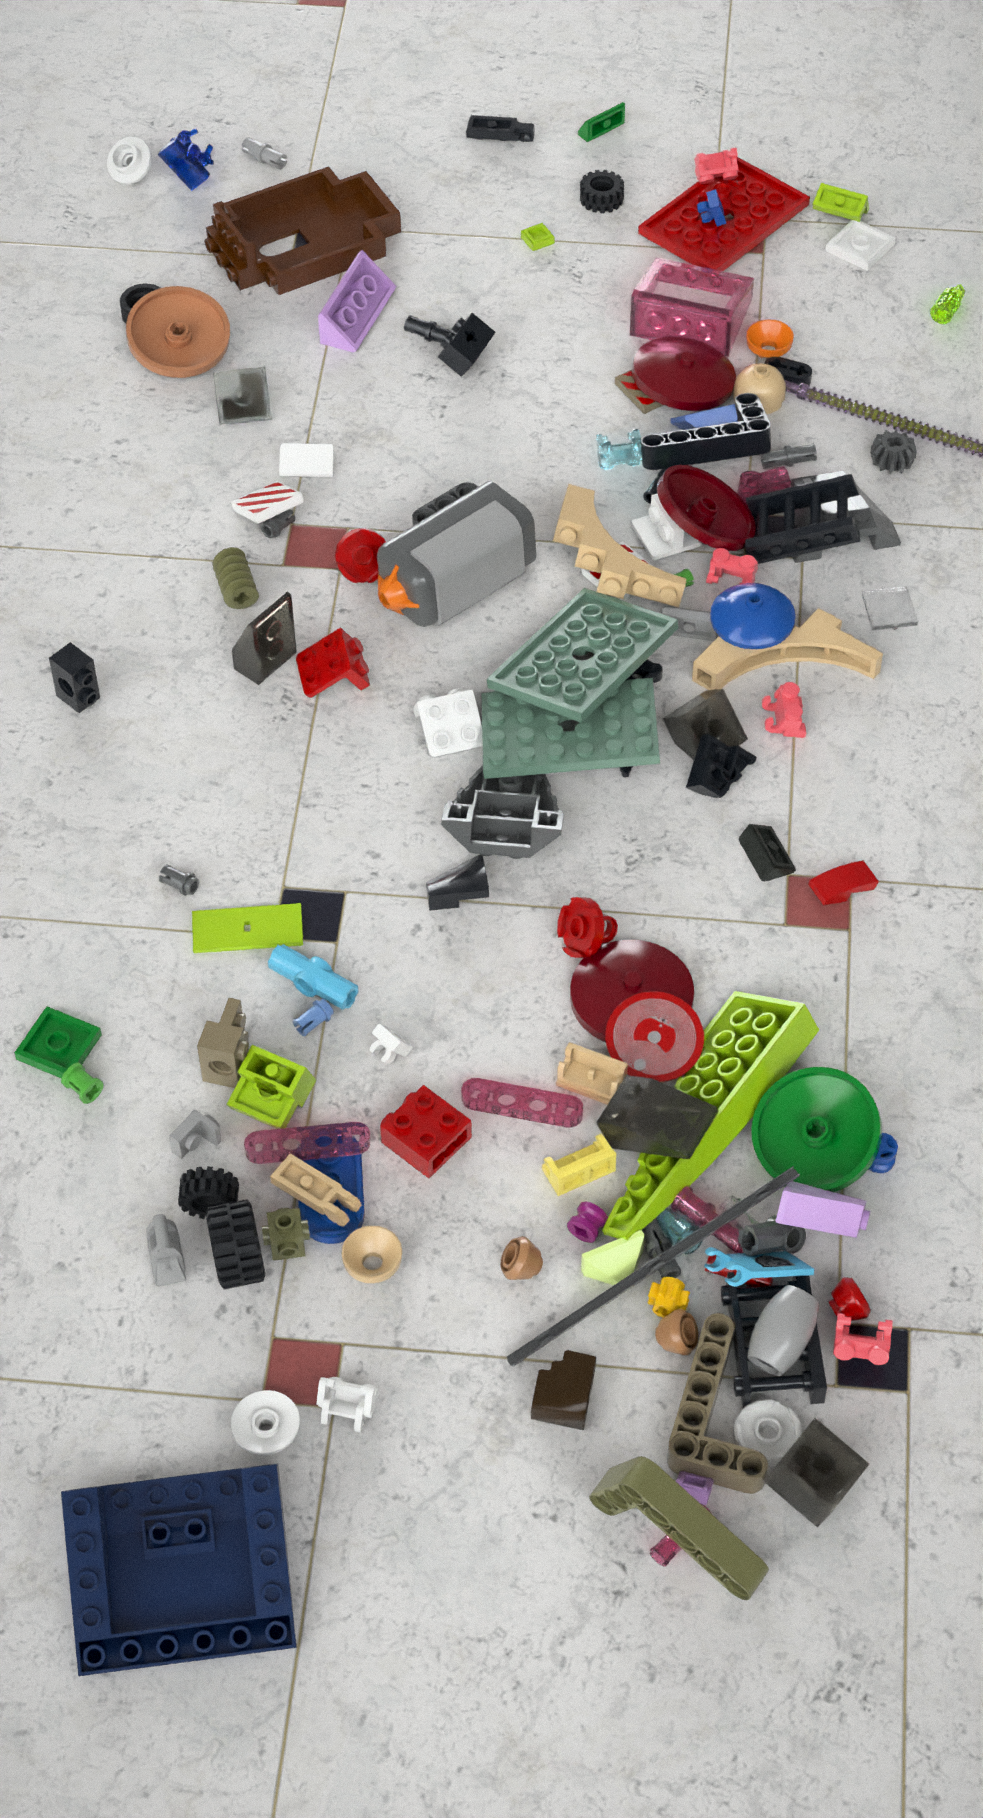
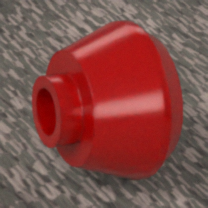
[828,1277,871,1321]

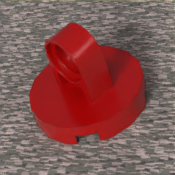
[335,528,386,584]
[557,897,618,958]

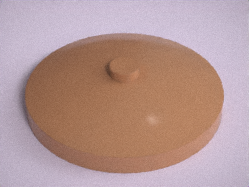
[126,286,230,378]

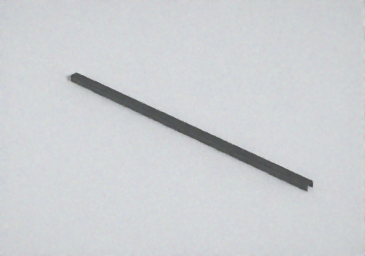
[507,1166,800,1367]

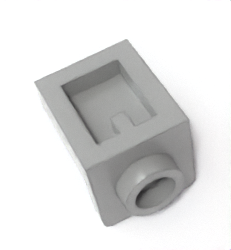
[169,1109,221,1159]

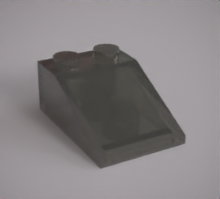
[232,592,297,685]
[596,1075,719,1159]

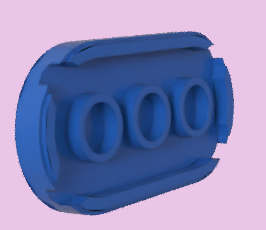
[297,1127,365,1244]

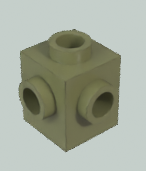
[262,1208,310,1261]

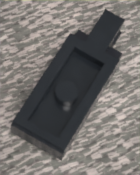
[466,115,535,142]

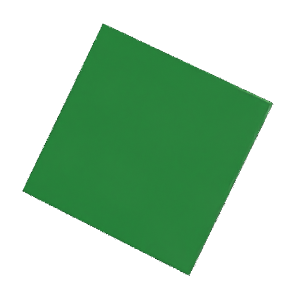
[14,1006,102,1078]

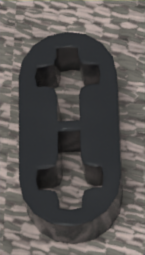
[764,357,812,388]

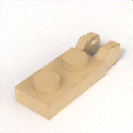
[270,1154,362,1227]

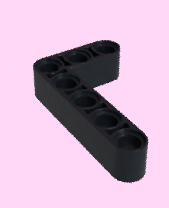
[641,393,771,470]

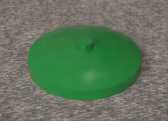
[752,1067,882,1192]

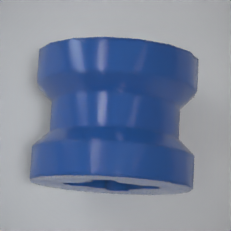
[868,1133,898,1174]

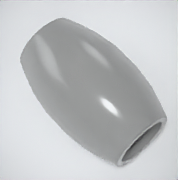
[748,1285,819,1376]

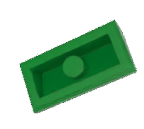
[577,102,625,142]

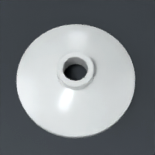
[231,1390,300,1455]

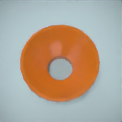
[746,319,794,358]

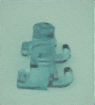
[596,429,642,470]

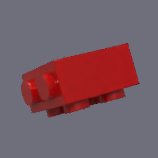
[380,1085,472,1179]

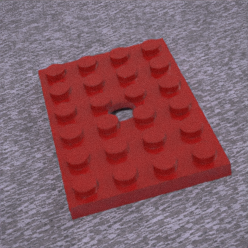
[638,157,810,278]

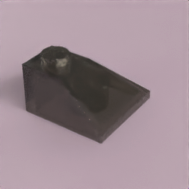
[213,366,272,426]

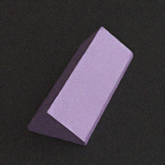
[318,250,397,352]

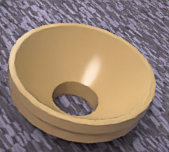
[341,1226,402,1283]

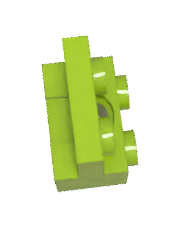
[226,1044,316,1132]

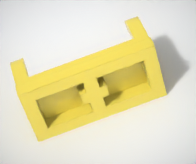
[542,1134,616,1196]

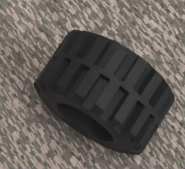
[206,1199,265,1290]

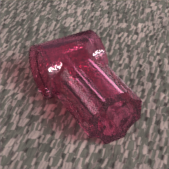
[737,466,791,506]

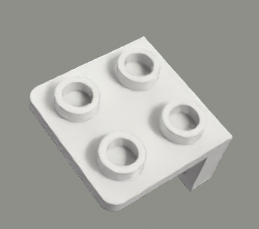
[413,688,483,757]

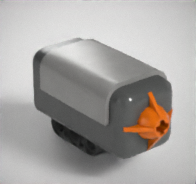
[377,481,536,627]

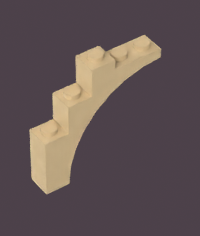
[553,484,687,607]
[692,608,883,694]

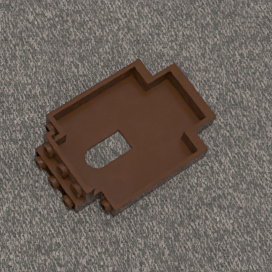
[204,166,401,295]

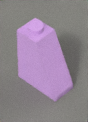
[776,1181,870,1238]

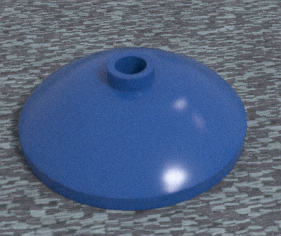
[710,583,796,649]

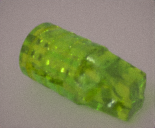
[930,284,966,324]

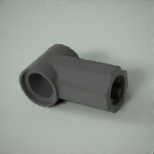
[738,1215,806,1256]

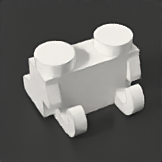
[316,1377,379,1433]

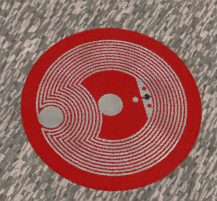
[605,991,704,1082]

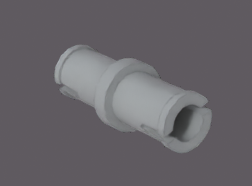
[242,137,287,169]

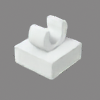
[370,1023,413,1064]

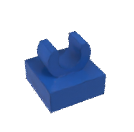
[697,189,726,227]

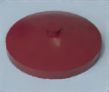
[632,337,736,411]
[657,465,756,551]
[570,939,694,1043]

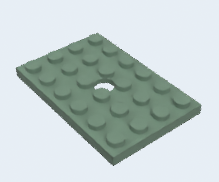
[486,588,678,723]
[481,678,660,779]

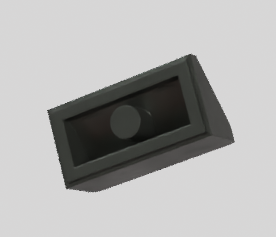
[739,824,796,882]

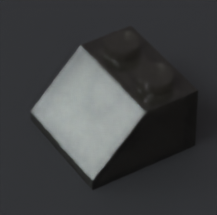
[662,689,748,760]

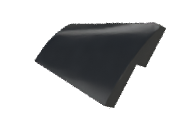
[686,734,757,798]
[426,855,489,911]

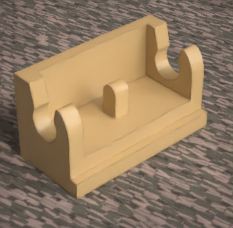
[556,1042,628,1107]

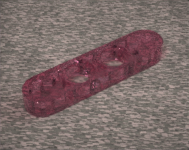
[461,1078,583,1128]
[244,1122,371,1164]

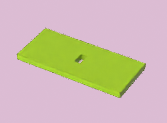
[192,903,303,953]

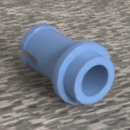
[293,999,334,1037]

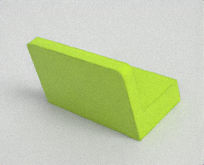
[812,183,869,222]

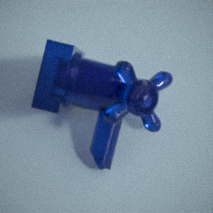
[157,129,214,191]

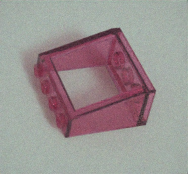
[630,257,754,357]

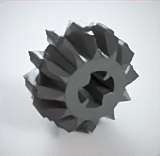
[870,429,917,474]

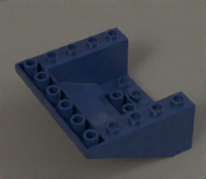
[61,1463,297,1676]

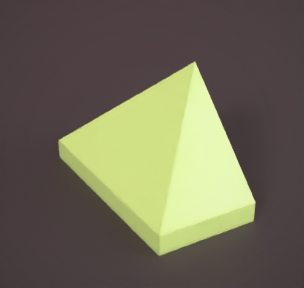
[581,1230,644,1285]

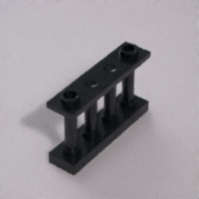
[745,474,860,564]
[721,1272,827,1408]

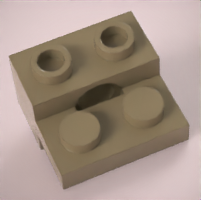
[197,998,249,1088]

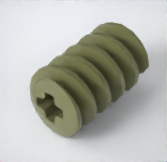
[212,547,259,609]

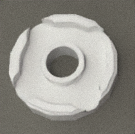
[733,1399,803,1467]

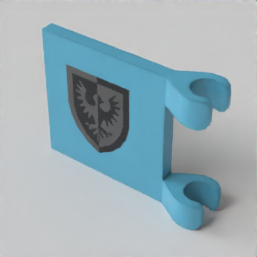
[704,1247,814,1287]

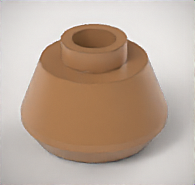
[500,1236,543,1280]
[655,1309,699,1356]

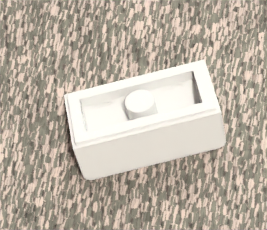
[279,443,335,477]

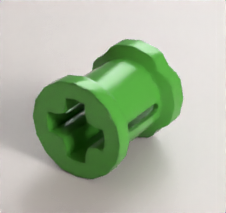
[61,1062,104,1104]

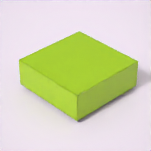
[521,223,555,251]

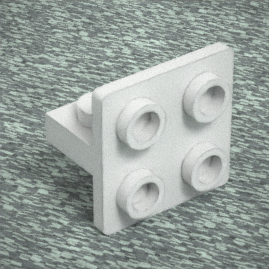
[631,494,702,560]

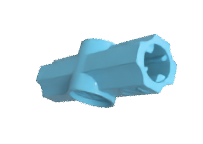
[268,944,359,1010]

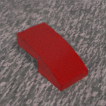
[808,860,879,905]

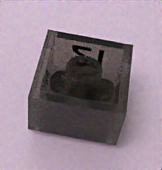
[763,1418,869,1528]

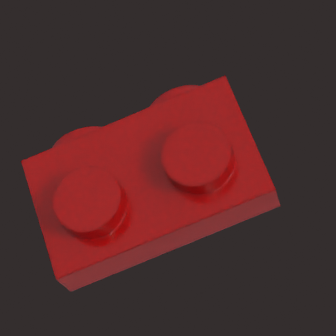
[296,627,370,698]

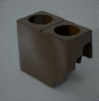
[531,1350,597,1430]

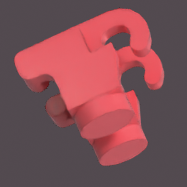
[694,148,738,184]
[706,548,758,584]
[762,682,806,738]
[833,1313,893,1365]

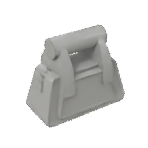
[146,1214,186,1286]

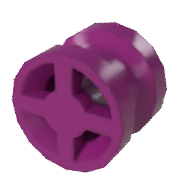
[567,1201,608,1243]

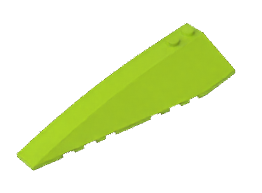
[602,991,819,1241]

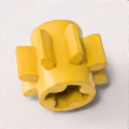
[647,1277,690,1318]

